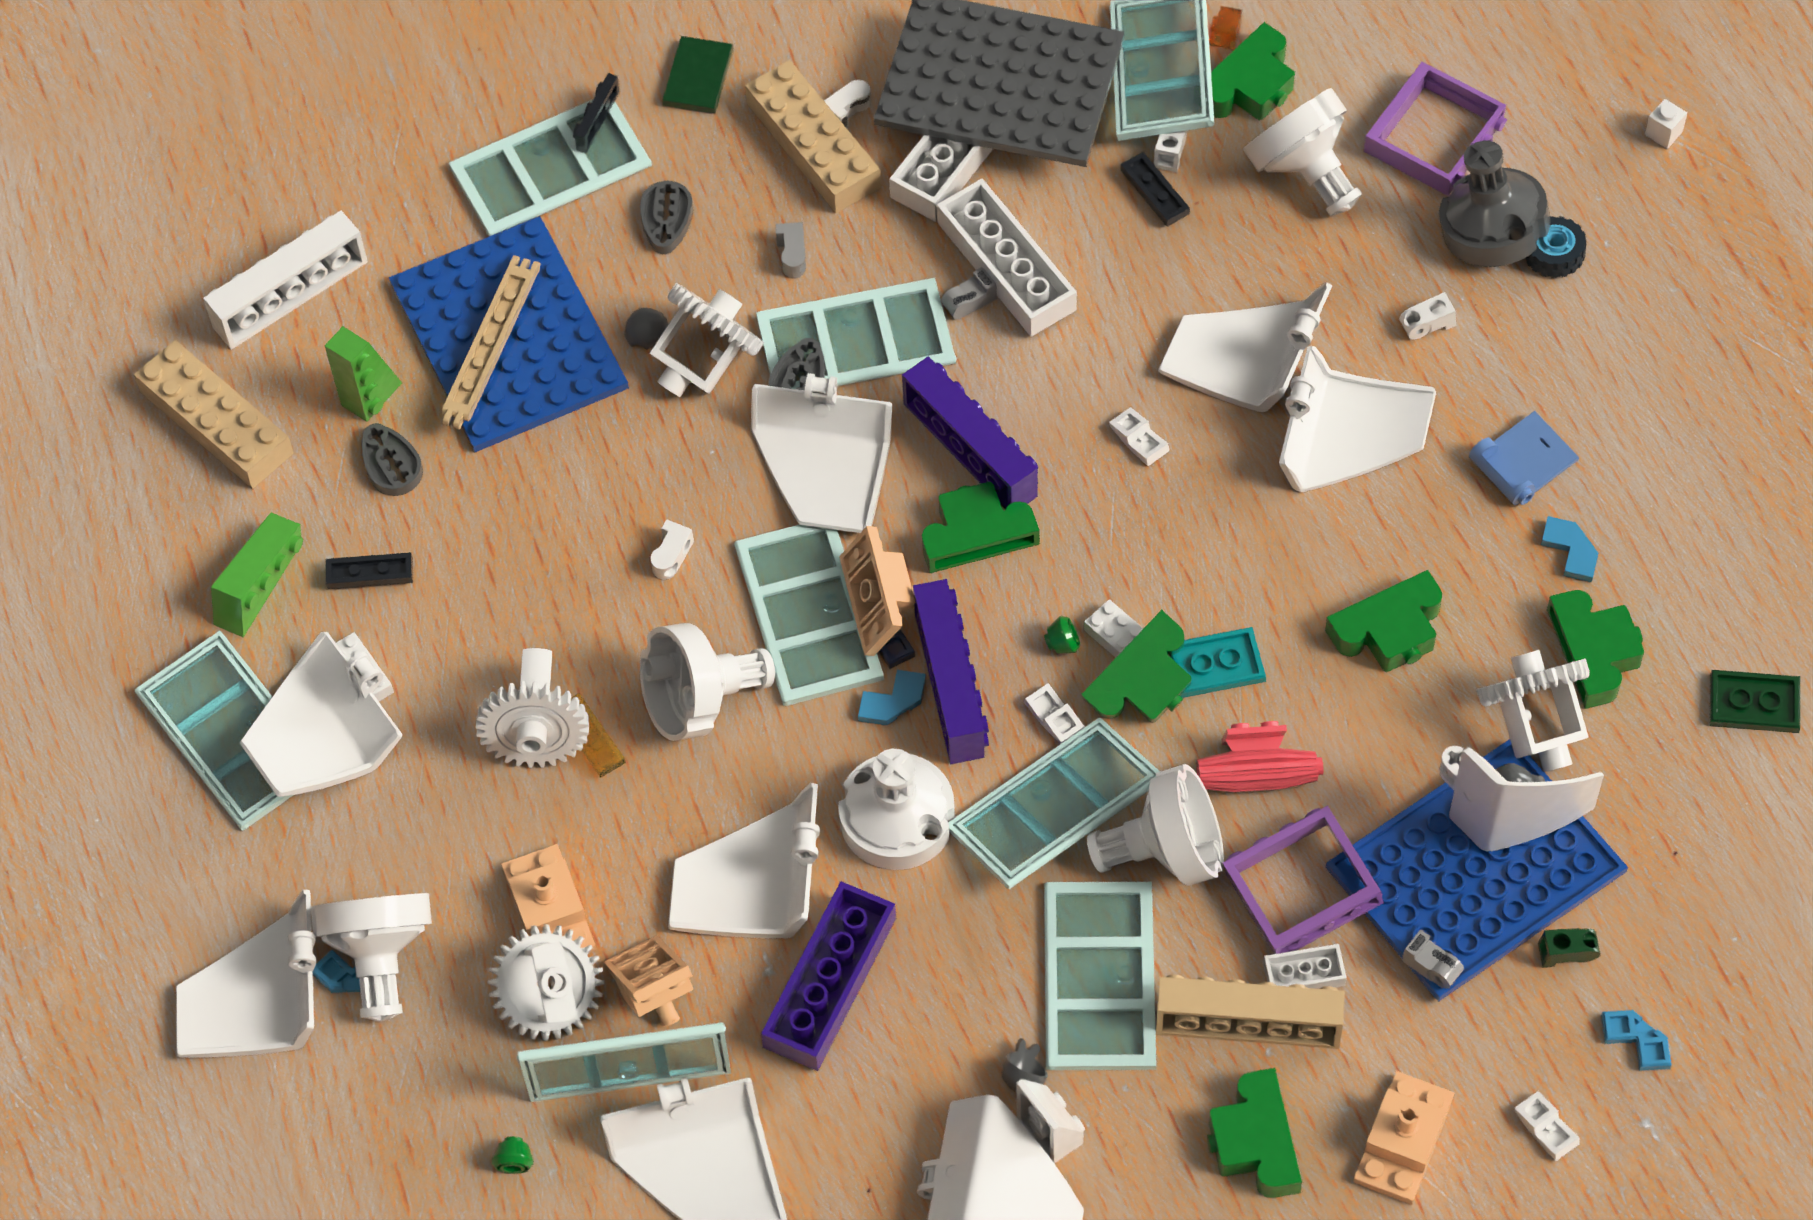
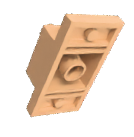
[839,526,916,656]
[501,844,597,953]
[604,935,694,1027]
[1353,1071,1455,1205]

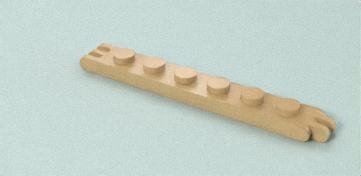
[442,255,541,429]

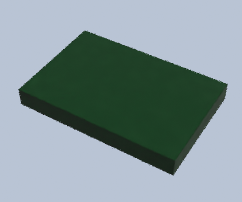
[662,36,734,114]
[1709,670,1800,733]

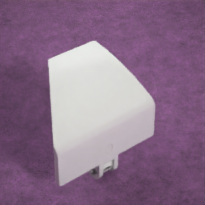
[1158,282,1332,412]
[1279,346,1436,492]
[751,373,892,533]
[240,632,402,797]
[1439,746,1604,851]
[668,783,820,939]
[176,890,316,1058]
[600,1077,787,1220]
[917,1095,1084,1220]

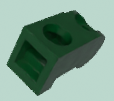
[1538,928,1601,968]

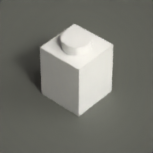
[1645,99,1687,149]

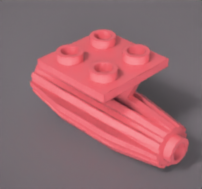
[1196,721,1323,793]

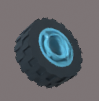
[1525,216,1587,278]

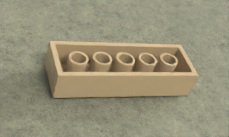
[745,60,881,213]
[134,340,294,489]
[1156,975,1345,1049]

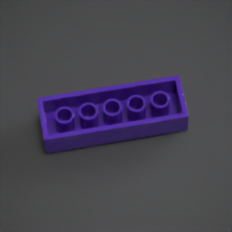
[902,356,1038,510]
[913,579,989,765]
[761,881,896,1071]

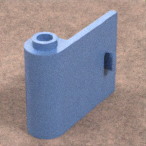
[1469,411,1579,505]

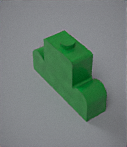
[1194,22,1295,120]
[922,482,1040,573]
[1325,570,1442,672]
[1547,590,1644,709]
[1081,609,1192,723]
[1207,1068,1302,1198]

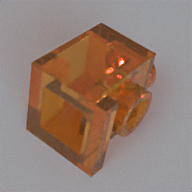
[1209,6,1242,50]

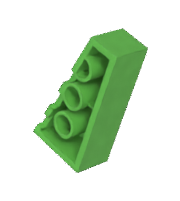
[325,326,402,422]
[211,512,303,638]

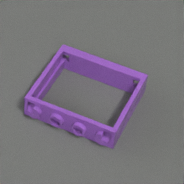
[1364,62,1507,196]
[1223,805,1383,954]

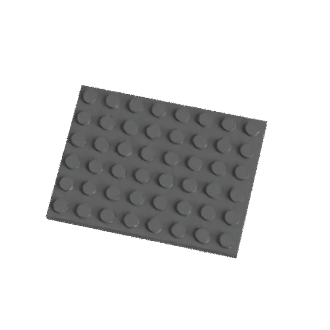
[874,0,1125,167]

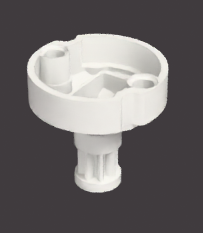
[1243,88,1362,216]
[640,623,775,741]
[838,748,955,870]
[1087,764,1224,886]
[311,893,432,1022]

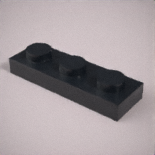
[573,73,620,154]
[1121,152,1190,227]
[325,552,413,589]

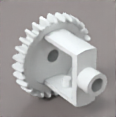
[649,283,765,397]
[476,648,589,768]
[1476,650,1590,772]
[487,924,604,1041]

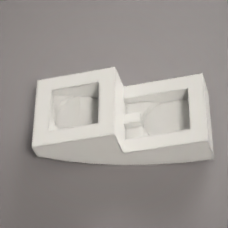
[1109,407,1170,466]
[1024,683,1085,744]
[1514,1091,1580,1161]

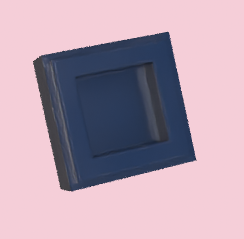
[879,630,915,669]

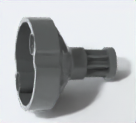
[1439,140,1551,267]

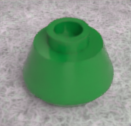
[1044,616,1080,654]
[491,1136,534,1174]

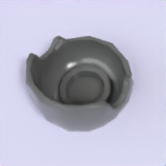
[624,308,668,350]

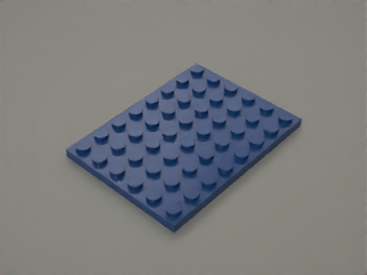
[389,216,629,452]
[1325,739,1628,1002]

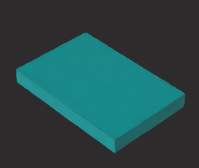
[1169,627,1266,698]

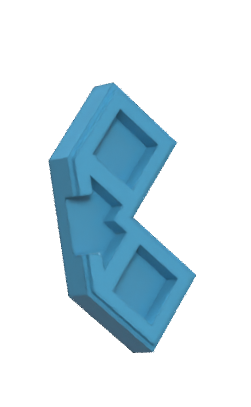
[1541,516,1599,582]
[858,670,926,725]
[312,950,361,993]
[1601,1010,1672,1071]

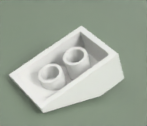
[1017,1079,1085,1164]

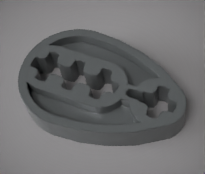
[640,181,693,254]
[768,338,825,391]
[362,423,423,496]

